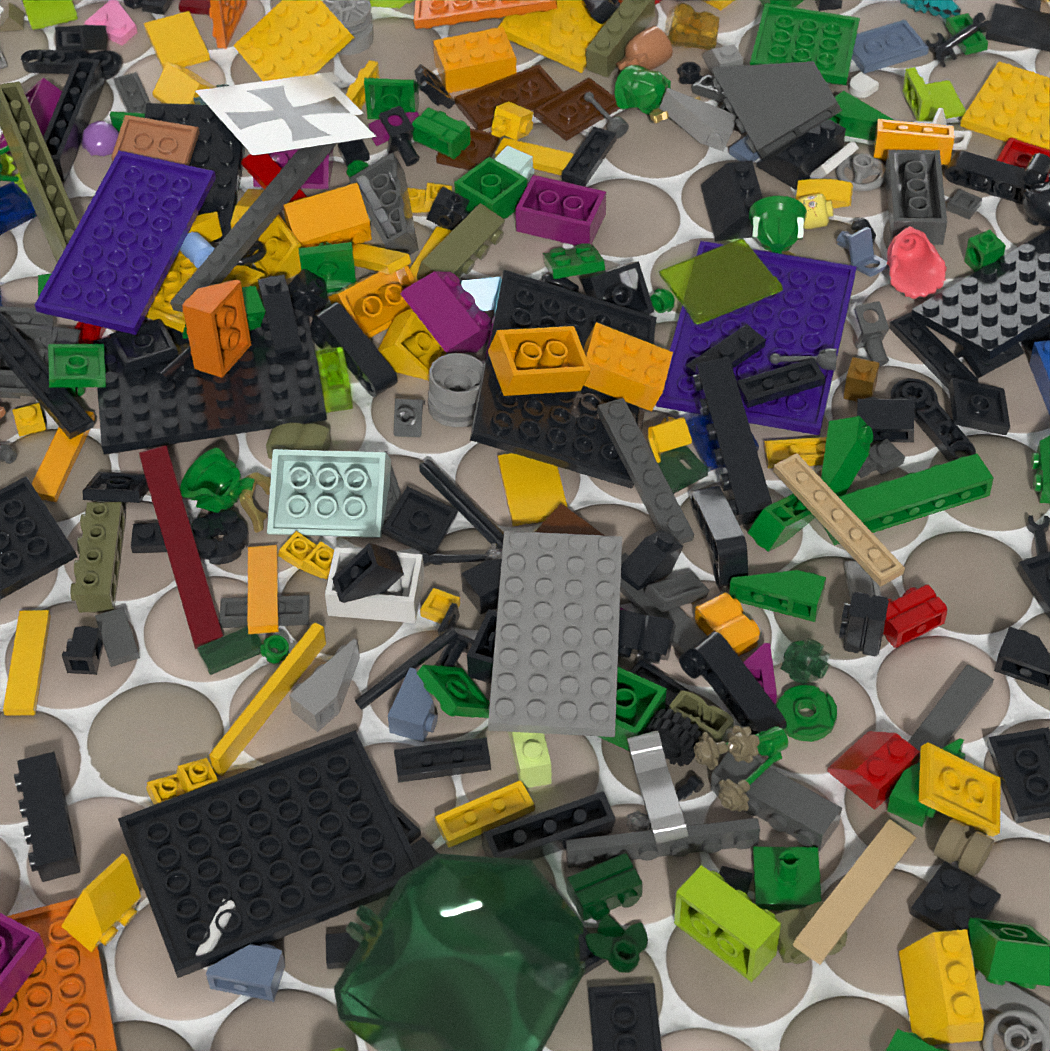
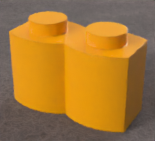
[694,592,760,656]

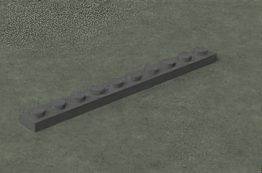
[170,143,336,312]

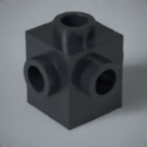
[426,186,470,231]
[287,269,329,317]

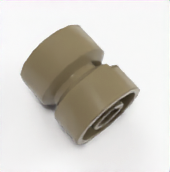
[934,818,994,877]

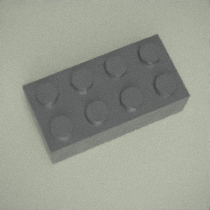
[885,150,947,245]

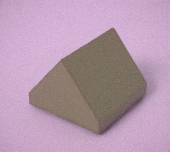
[0,2,25,32]

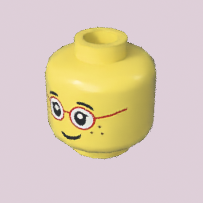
[799,193,834,230]

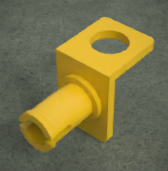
[648,417,692,463]

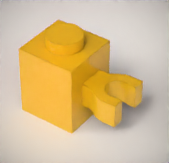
[491,102,533,140]

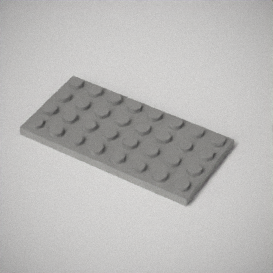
[488,531,622,737]

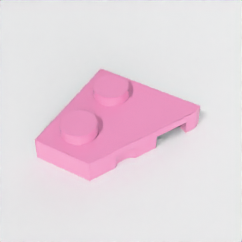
[84,0,137,46]

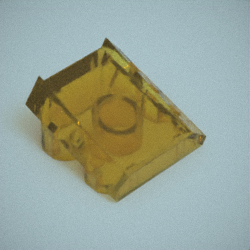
[665,3,720,49]

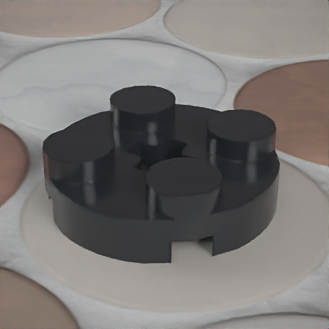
[192,510,249,565]

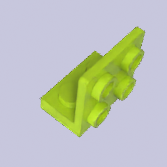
[22,0,78,30]
[902,67,966,121]

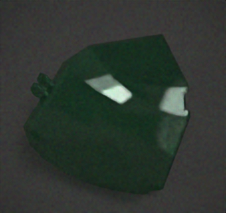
[333,853,585,1051]

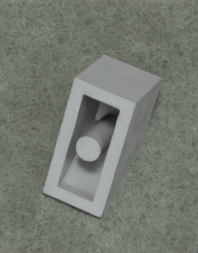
[702,44,743,77]

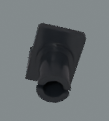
[379,106,420,166]
[435,603,474,667]

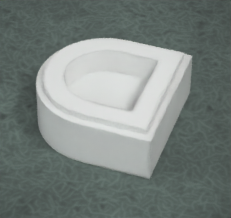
[849,72,879,98]

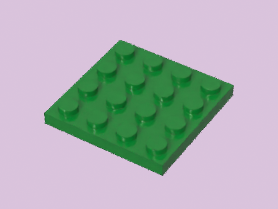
[750,3,860,85]

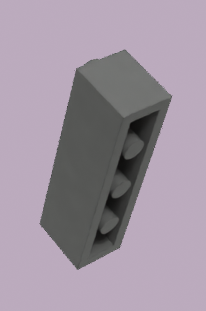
[711,751,842,852]

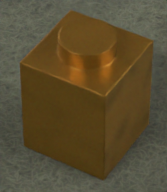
[843,357,880,402]

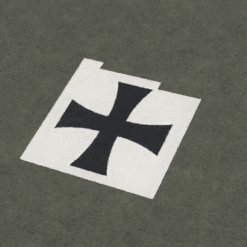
[195,72,376,156]

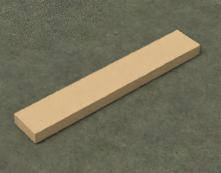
[773,453,905,587]
[792,819,916,965]

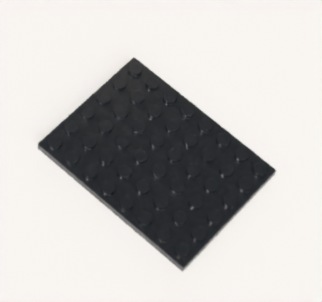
[470,270,657,489]
[94,309,327,455]
[118,730,425,979]

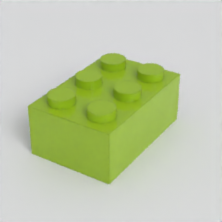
[674,865,781,982]

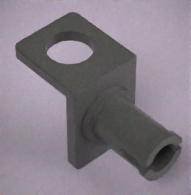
[854,301,889,366]
[394,399,426,437]

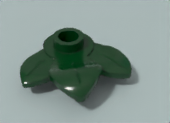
[585,915,648,973]

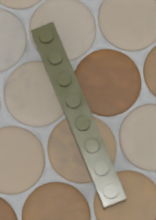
[0,81,79,262]

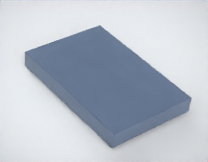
[852,20,929,74]

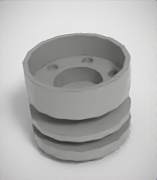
[323,0,374,55]
[428,353,484,427]

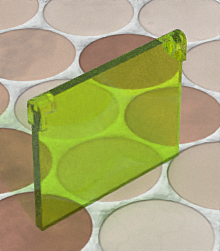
[659,238,783,325]

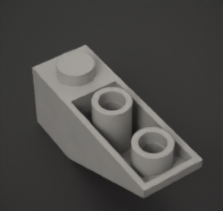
[289,638,360,732]

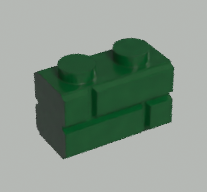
[566,853,643,922]

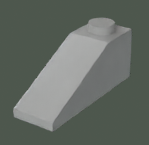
[659,88,737,152]

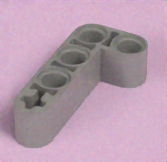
[627,730,688,845]

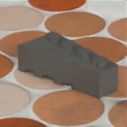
[349,153,419,255]

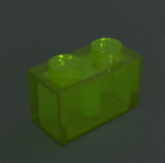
[315,347,353,413]

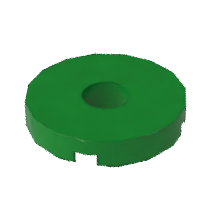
[776,685,837,742]

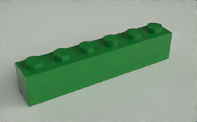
[822,453,994,545]

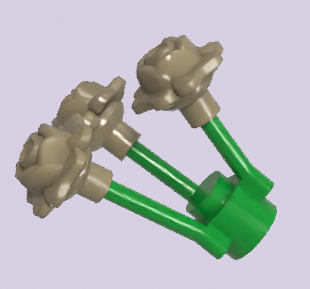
[694,725,788,812]

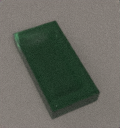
[197,626,263,675]

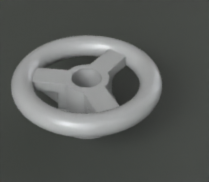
[836,153,886,191]
[982,1009,1050,1051]

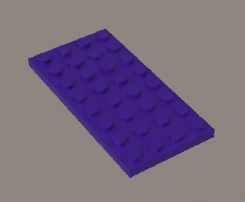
[34,151,216,335]

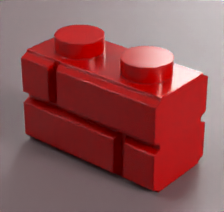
[883,584,948,648]

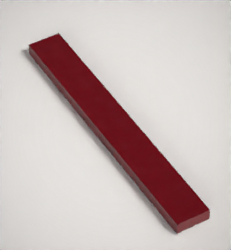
[139,446,224,649]

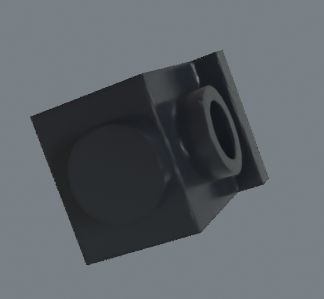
[62,626,104,675]

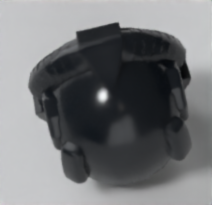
[1022,173,1050,227]

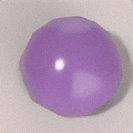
[82,121,119,156]

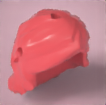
[886,226,947,299]

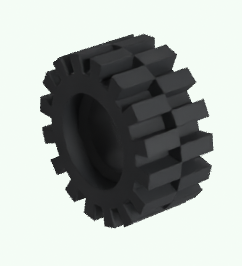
[643,709,703,766]

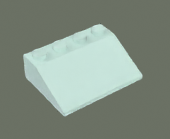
[267,449,391,538]

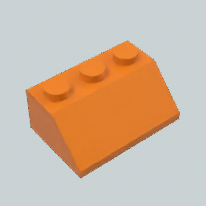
[182,280,251,378]

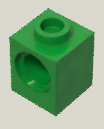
[964,229,1006,272]

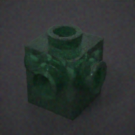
[780,638,831,684]

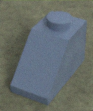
[388,667,438,743]
[206,944,285,1002]

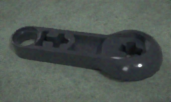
[21,49,122,80]
[891,378,976,462]

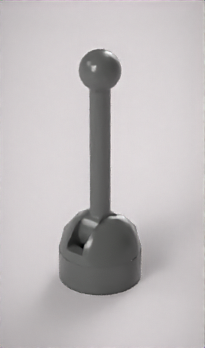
[584,92,629,139]
[770,348,837,370]

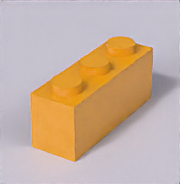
[873,119,954,165]

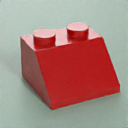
[827,731,920,810]

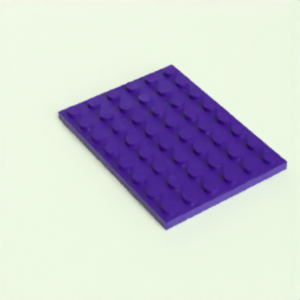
[656,241,857,436]

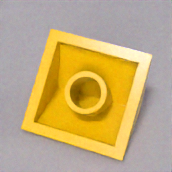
[152,62,217,105]
[253,214,302,279]

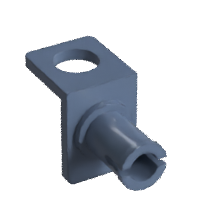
[837,227,889,277]

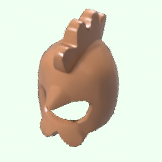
[616,26,673,70]

